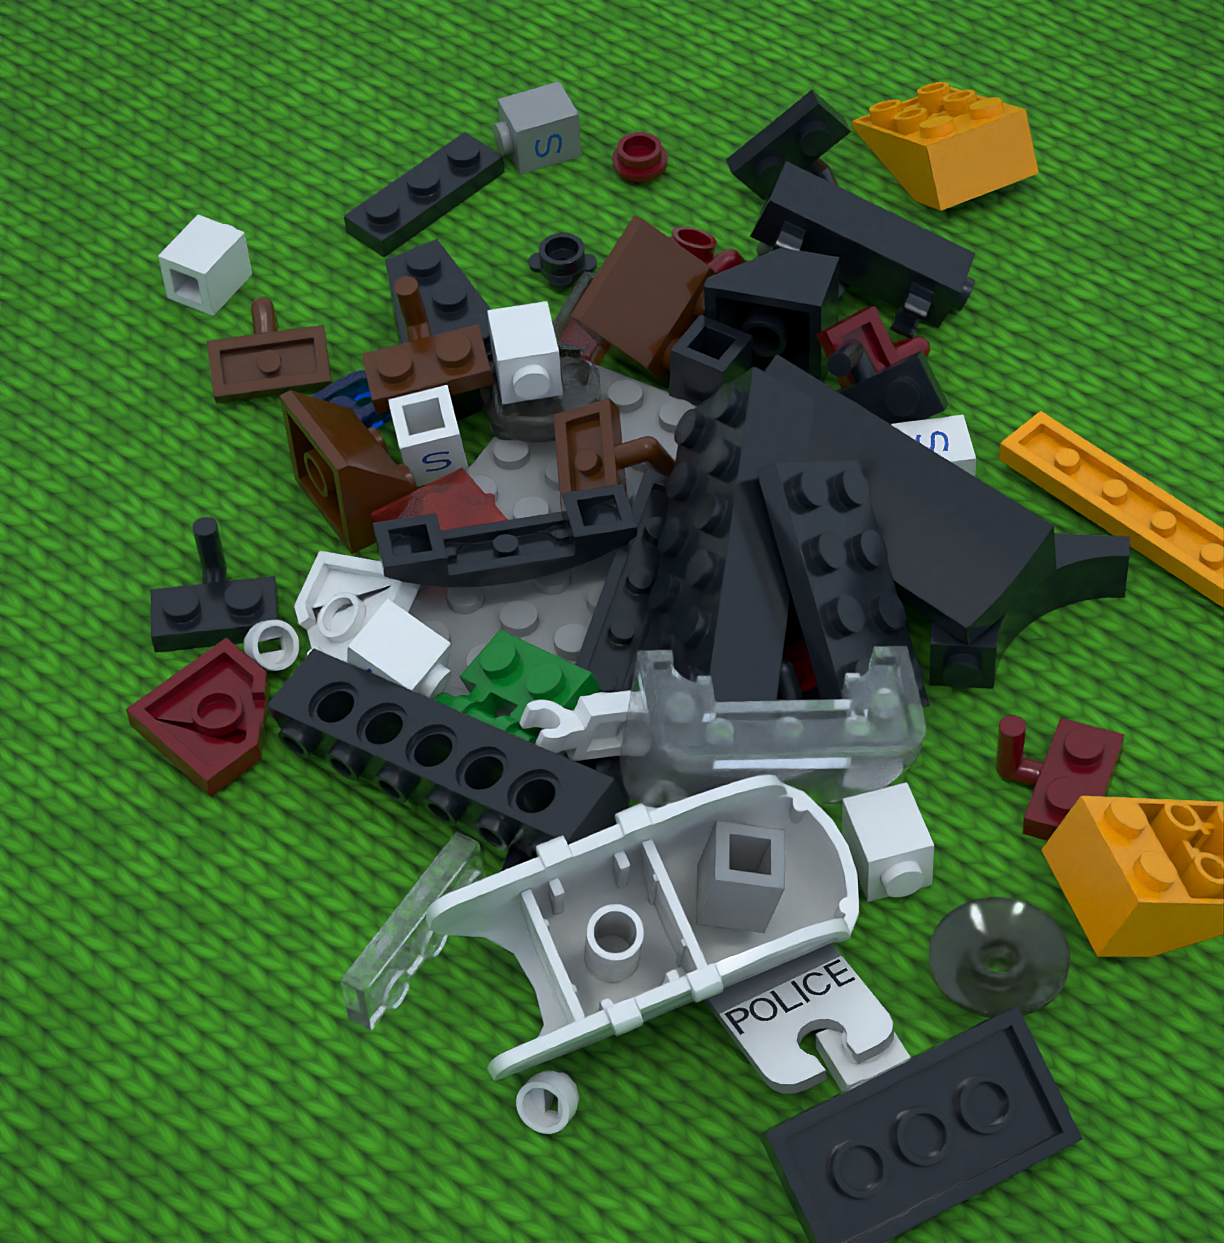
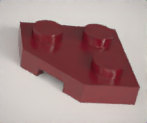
[126,638,270,797]

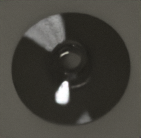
[929,897,1070,1018]

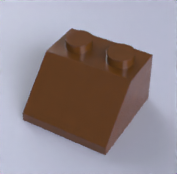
[570,215,716,388]
[279,390,418,554]

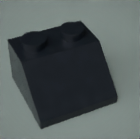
[704,248,839,383]

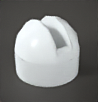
[244,620,299,671]
[516,1070,580,1134]

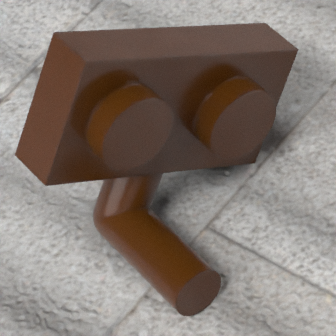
[362,276,494,415]
[207,297,333,404]
[553,398,675,512]

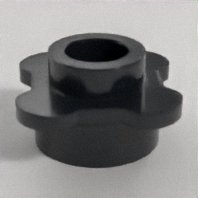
[529,233,597,289]

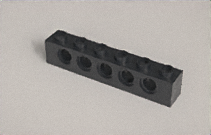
[266,648,629,859]

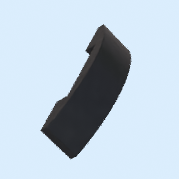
[373,484,637,588]

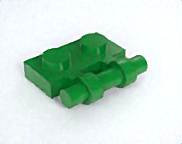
[434,630,601,744]

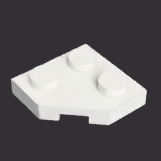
[294,551,420,662]

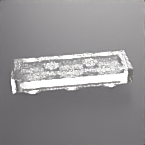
[340,832,486,1030]

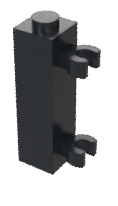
[750,161,975,338]

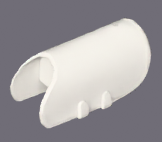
[426,774,859,1081]

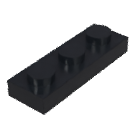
[344,132,505,258]

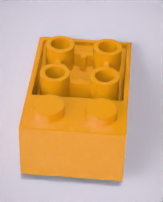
[851,82,1039,211]
[1041,796,1224,957]

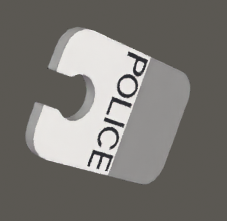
[704,943,894,1094]

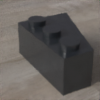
[385,239,502,421]

